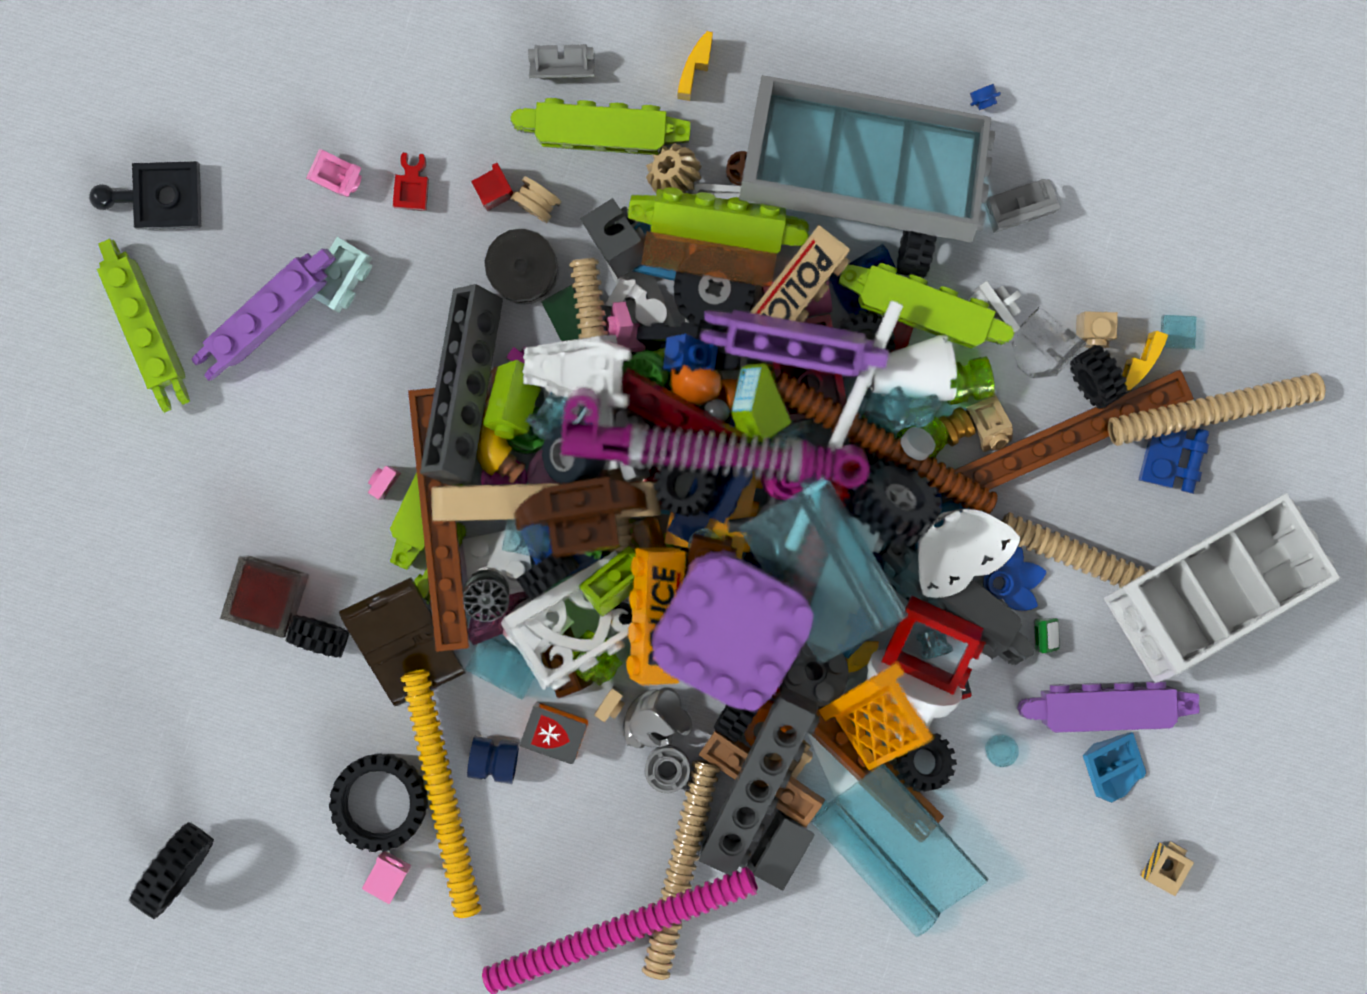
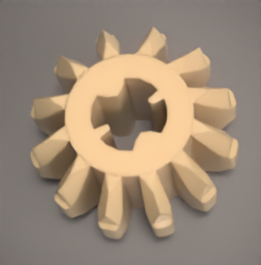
[646,143,702,193]

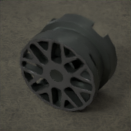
[463,569,510,622]

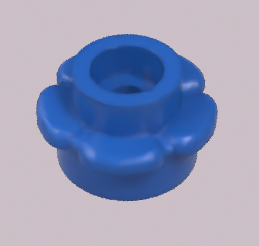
[970,84,1001,110]

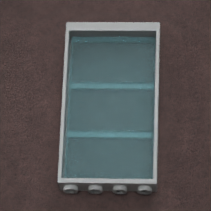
[739,75,995,243]

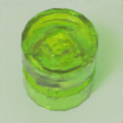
[947,356,995,406]

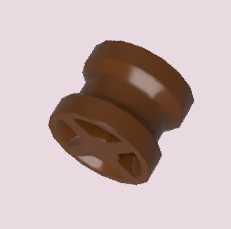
[726,151,747,186]

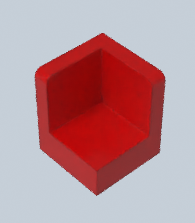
[471,163,513,211]

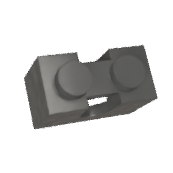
[580,198,651,279]

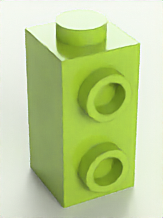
[483,360,540,439]

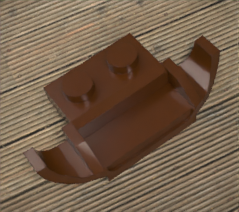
[514,477,648,558]

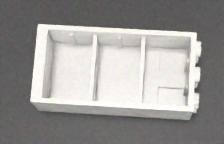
[1104,493,1340,683]

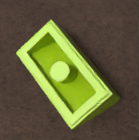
[579,546,635,617]

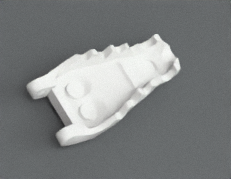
[522,340,631,407]

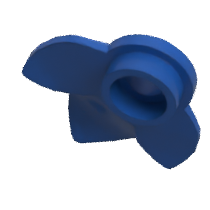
[983,547,1047,611]

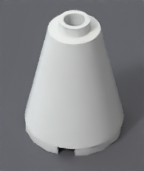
[868,335,957,401]

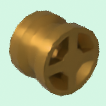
[936,407,975,447]

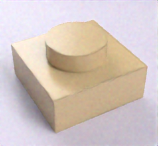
[594,685,625,723]

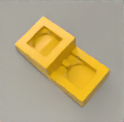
[677,31,713,101]
[1121,331,1169,391]

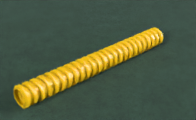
[401,669,482,918]

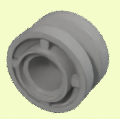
[645,745,690,793]

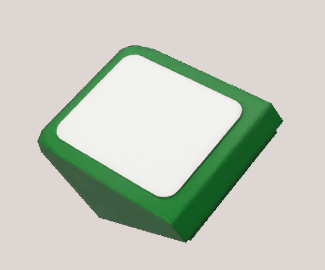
[1034,618,1060,653]

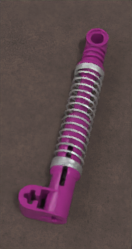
[561,387,869,487]

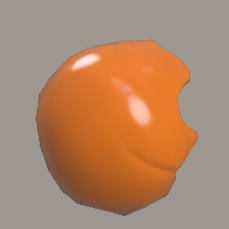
[671,366,722,406]

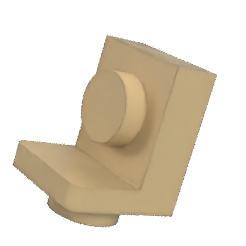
[966,395,1013,452]

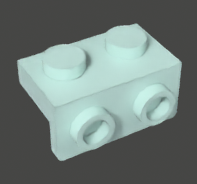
[313,237,372,313]

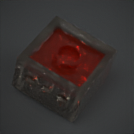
[220,555,309,638]

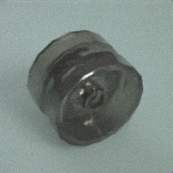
[484,228,559,305]

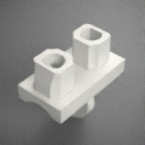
[967,281,1022,332]

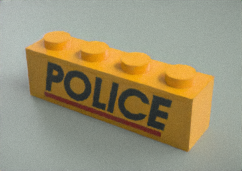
[626,547,685,685]

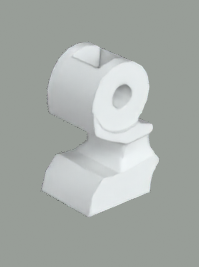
[605,277,668,327]

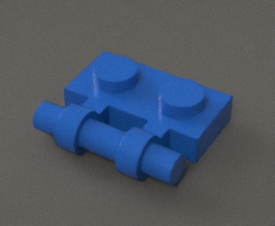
[1138,428,1210,494]

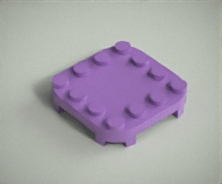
[652,549,813,711]

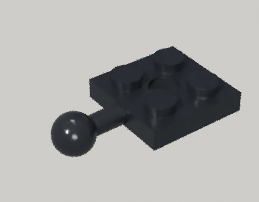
[89,161,202,230]

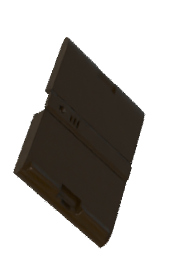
[339,577,466,707]

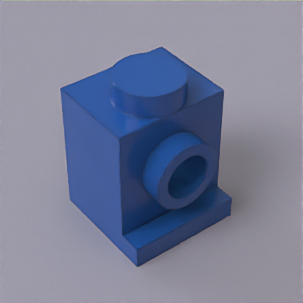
[663,334,718,375]

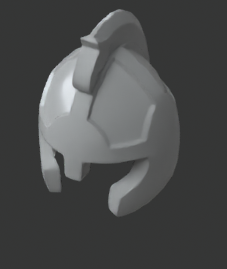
[623,687,693,748]

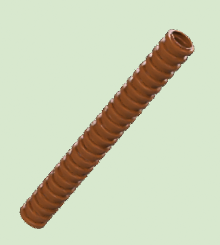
[774,371,998,514]

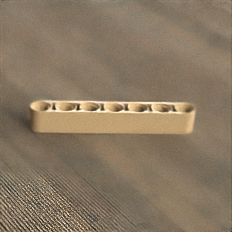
[431,481,661,521]

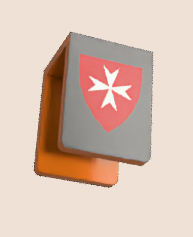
[519,702,588,764]

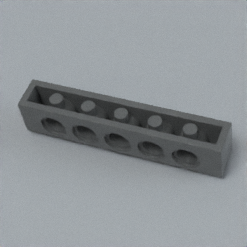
[420,284,503,485]
[698,686,820,876]

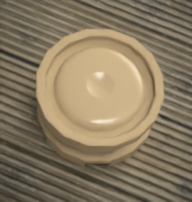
[510,176,562,223]

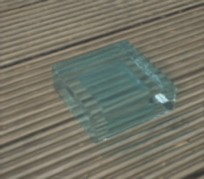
[1161,315,1197,349]

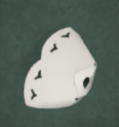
[918,509,1020,598]

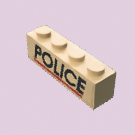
[750,225,850,322]

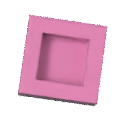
[368,466,401,500]

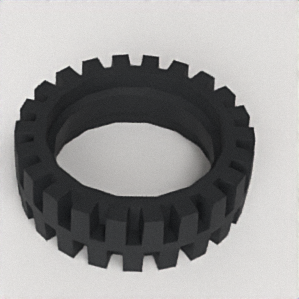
[329,753,428,852]
[129,822,214,919]

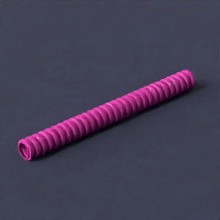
[482,867,758,994]

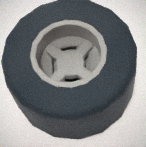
[542,425,605,484]

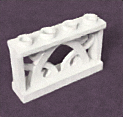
[501,551,630,690]

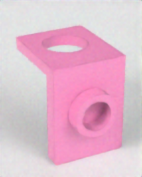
[362,851,412,904]

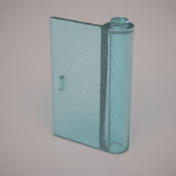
[738,475,908,664]
[811,764,988,937]

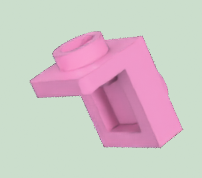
[306,149,362,197]
[606,302,646,352]

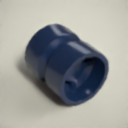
[467,736,519,784]

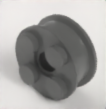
[777,640,849,710]

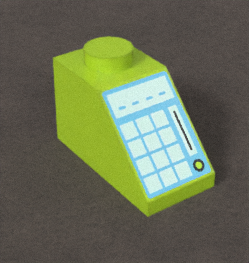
[731,363,791,442]

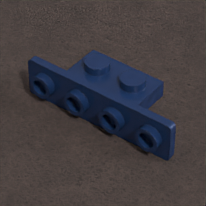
[668,416,754,543]

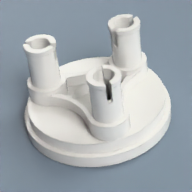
[867,649,962,740]

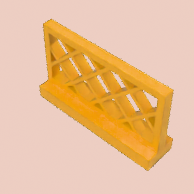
[818,663,934,770]

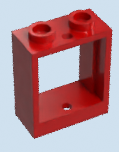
[881,595,985,695]

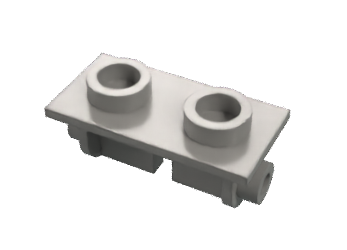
[528,44,594,80]

